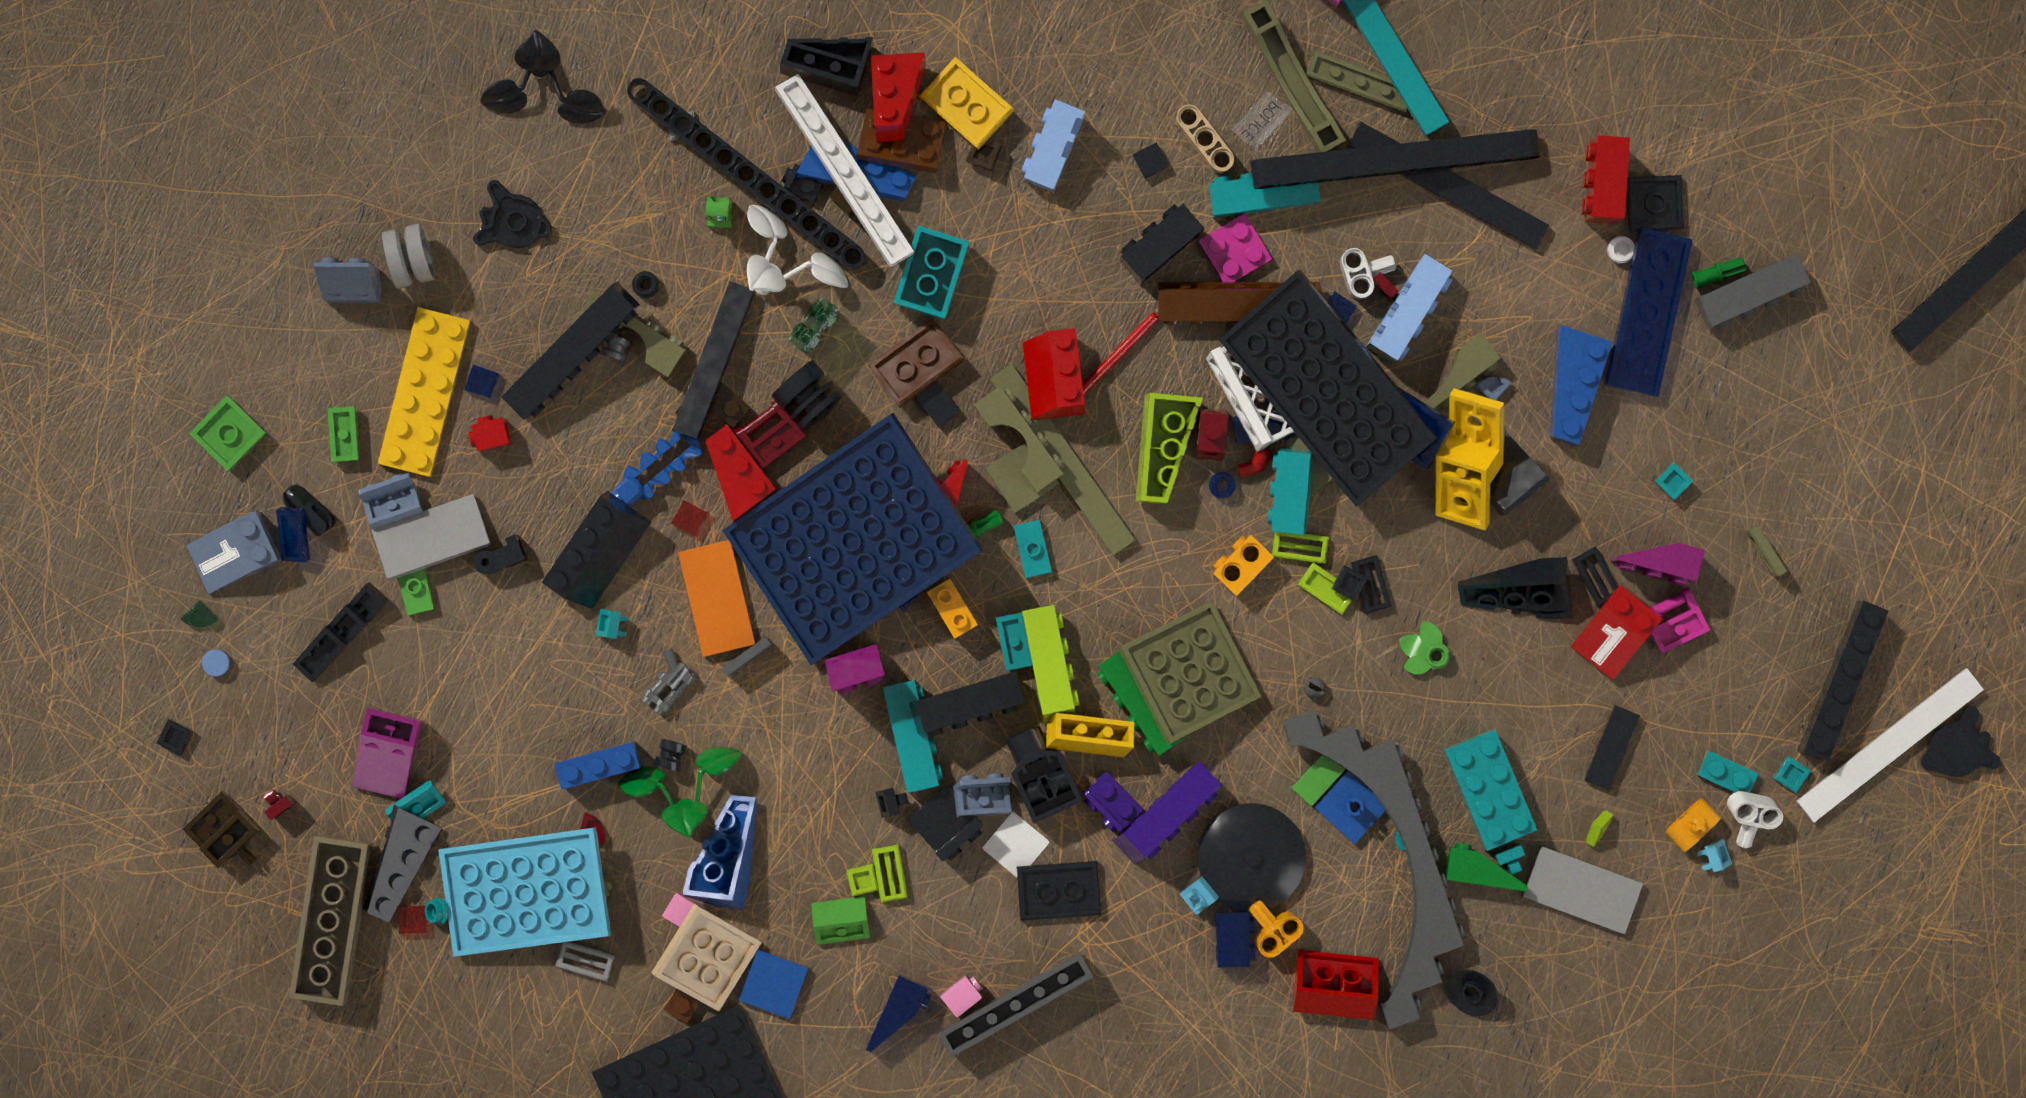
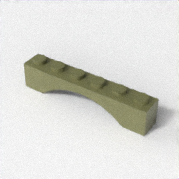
[1241,0,1346,152]
[1414,332,1501,421]

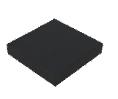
[1627,175,1684,232]

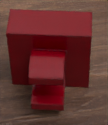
[263,789,296,820]

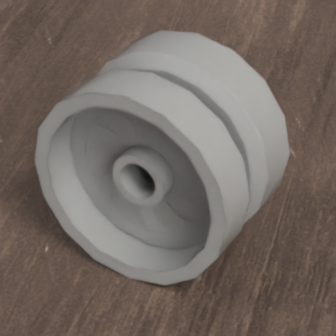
[382,223,435,289]

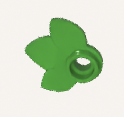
[1399,621,1450,674]

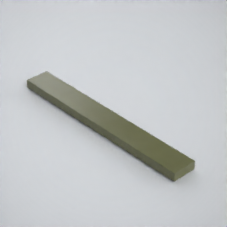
[990,364,1135,556]

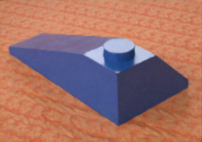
[682,795,758,910]

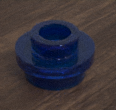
[1209,472,1236,499]

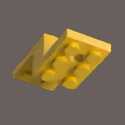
[1436,388,1504,530]

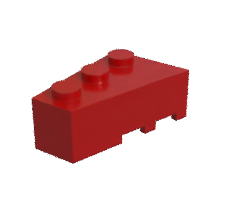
[871,52,926,142]
[705,424,777,522]

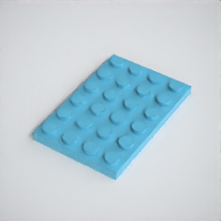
[438,827,611,957]

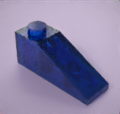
[866,974,931,1052]

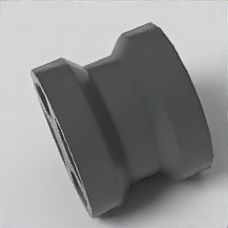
[599,336,631,362]

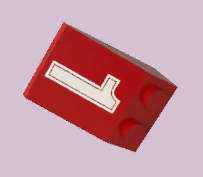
[1570,583,1664,680]

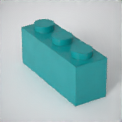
[1268,448,1314,535]

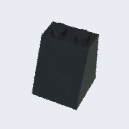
[1490,430,1550,516]

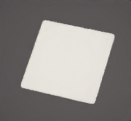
[983,812,1049,877]

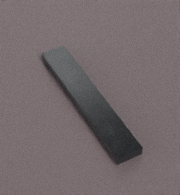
[672,281,756,440]

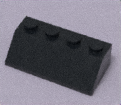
[541,491,651,609]

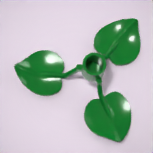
[618,747,742,838]

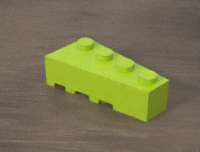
[1135,393,1203,504]
[1022,605,1079,727]

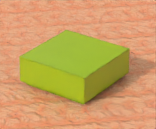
[846,864,879,896]

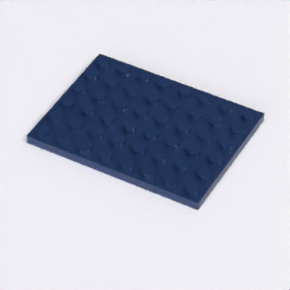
[722,413,983,665]

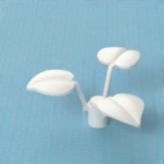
[747,205,849,295]

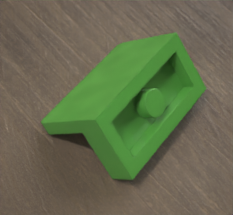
[811,896,870,945]

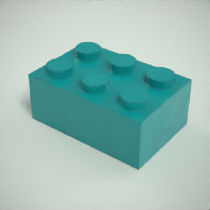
[893,225,970,321]

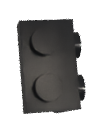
[909,786,983,862]

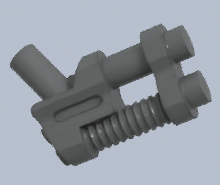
[641,648,696,716]

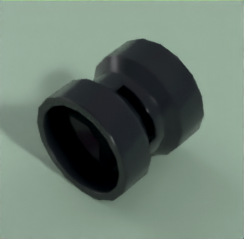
[654,739,687,772]

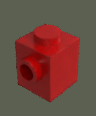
[468,415,512,452]

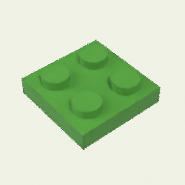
[189,395,267,472]

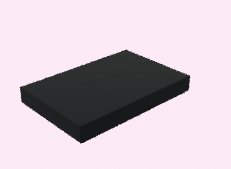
[1017,861,1101,921]

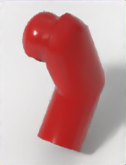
[1237,446,1272,478]

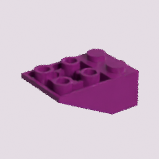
[1610,543,1705,586]
[825,644,887,695]
[352,708,424,799]

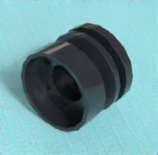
[771,360,843,431]

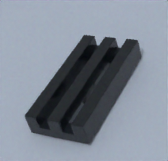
[1571,546,1618,607]
[1350,555,1392,614]

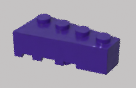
[1112,761,1221,864]

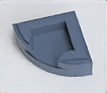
[1474,377,1512,401]

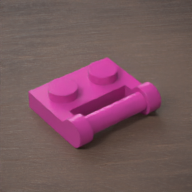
[1651,587,1710,654]

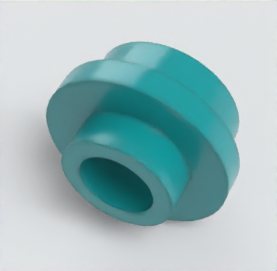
[425,898,448,925]

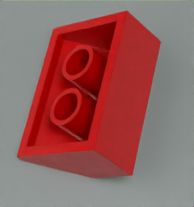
[1023,328,1085,421]
[1293,950,1379,1020]

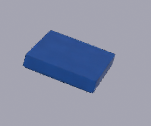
[739,949,809,1019]

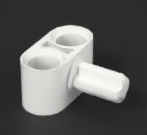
[1340,248,1396,300]
[1727,791,1783,848]

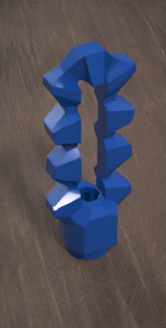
[611,432,702,506]

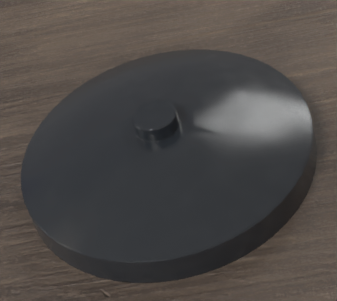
[1197,803,1306,911]

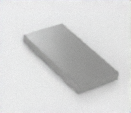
[371,494,491,581]
[1522,846,1643,934]

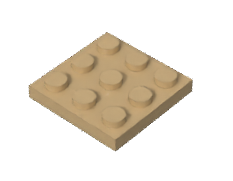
[651,903,762,1011]

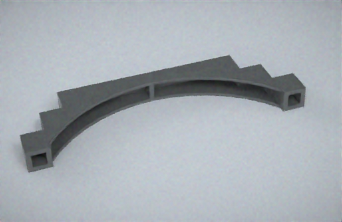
[1281,710,1465,1030]

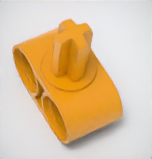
[1665,798,1721,852]
[1249,900,1304,958]

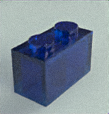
[1215,911,1255,968]

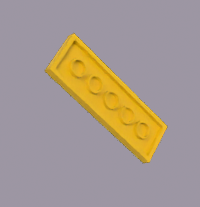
[378,307,471,477]

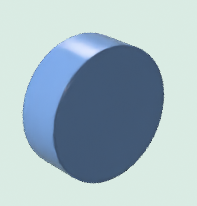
[202,649,231,676]

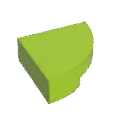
[1586,810,1613,847]

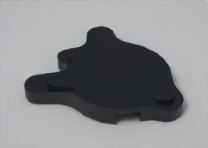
[473,180,552,248]
[1920,706,2001,777]

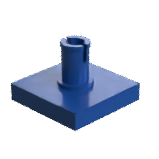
[1314,771,1385,844]

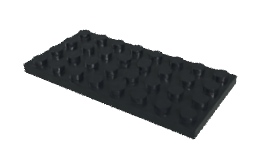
[1219,270,1439,506]

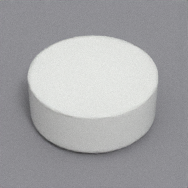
[1607,236,1635,264]

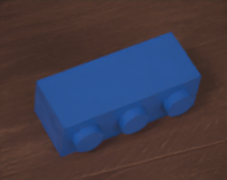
[554,741,642,790]

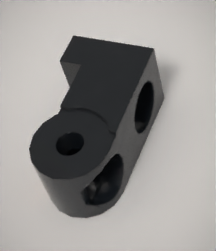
[474,534,528,574]

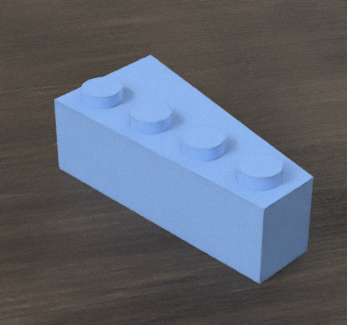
[1366,254,1453,364]

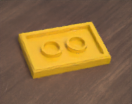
[919,57,1015,150]

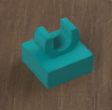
[596,609,629,639]
[1493,844,1525,874]

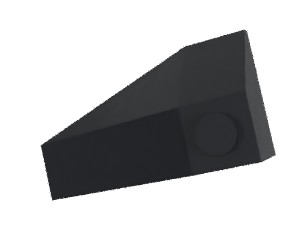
[1458,557,1572,619]

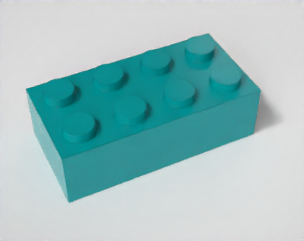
[1442,729,1537,851]

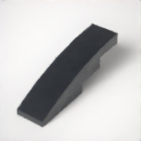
[293,582,389,682]

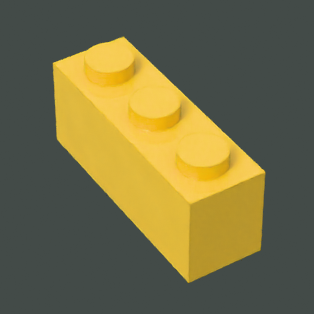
[1046,713,1134,757]

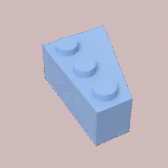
[1021,99,1085,193]

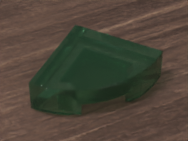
[180,600,220,627]

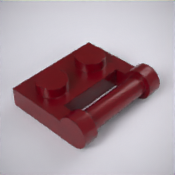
[734,400,806,469]

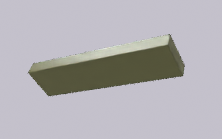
[1306,50,1408,113]

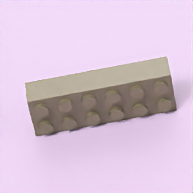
[289,835,373,1006]

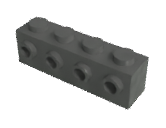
[1695,253,1811,331]

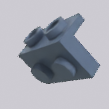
[358,473,423,529]
[953,773,1012,818]

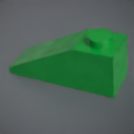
[1444,842,1528,892]

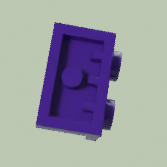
[1083,771,1144,832]

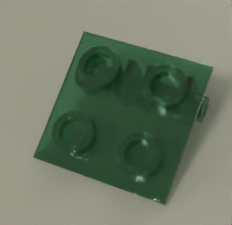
[789,298,840,353]

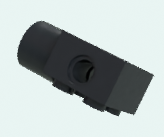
[1005,725,1083,824]

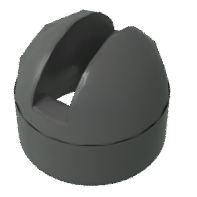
[1304,677,1326,699]

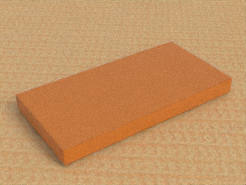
[678,540,756,657]

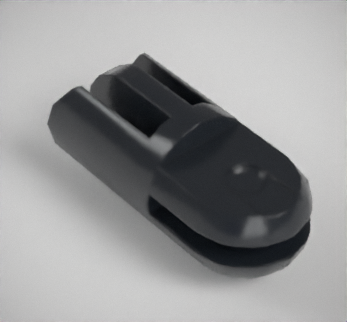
[282,485,337,537]

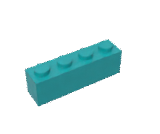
[1208,173,1321,218]
[883,680,943,793]

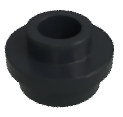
[632,271,659,298]

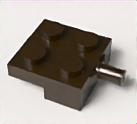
[183,791,260,868]

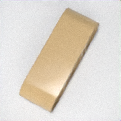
[1176,105,1234,174]

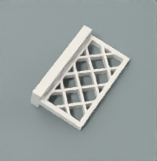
[1206,347,1294,452]

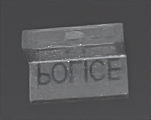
[1231,91,1293,152]

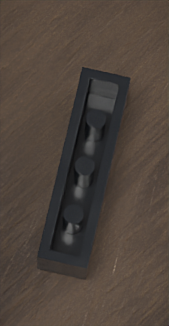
[909,672,1025,737]

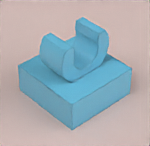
[1697,839,1732,872]
[1180,876,1219,915]

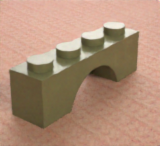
[577,292,687,379]
[974,386,1064,493]

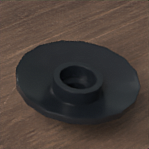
[1446,969,1499,1016]

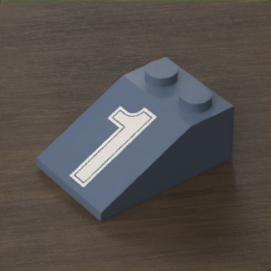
[186,511,283,594]

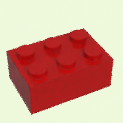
[1581,135,1630,224]

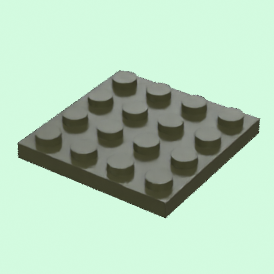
[1118,601,1262,745]

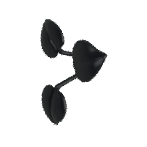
[480,29,606,124]

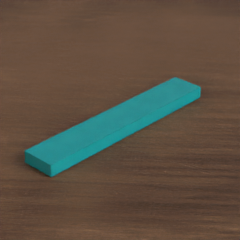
[1342,0,1449,137]

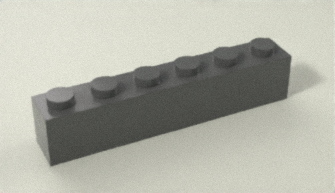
[938,951,1093,1057]

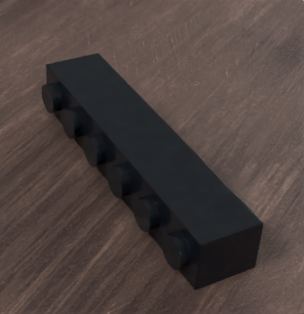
[501,281,640,420]
[1798,600,1889,762]

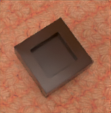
[664,989,701,1023]

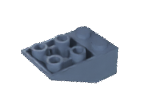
[314,258,381,303]

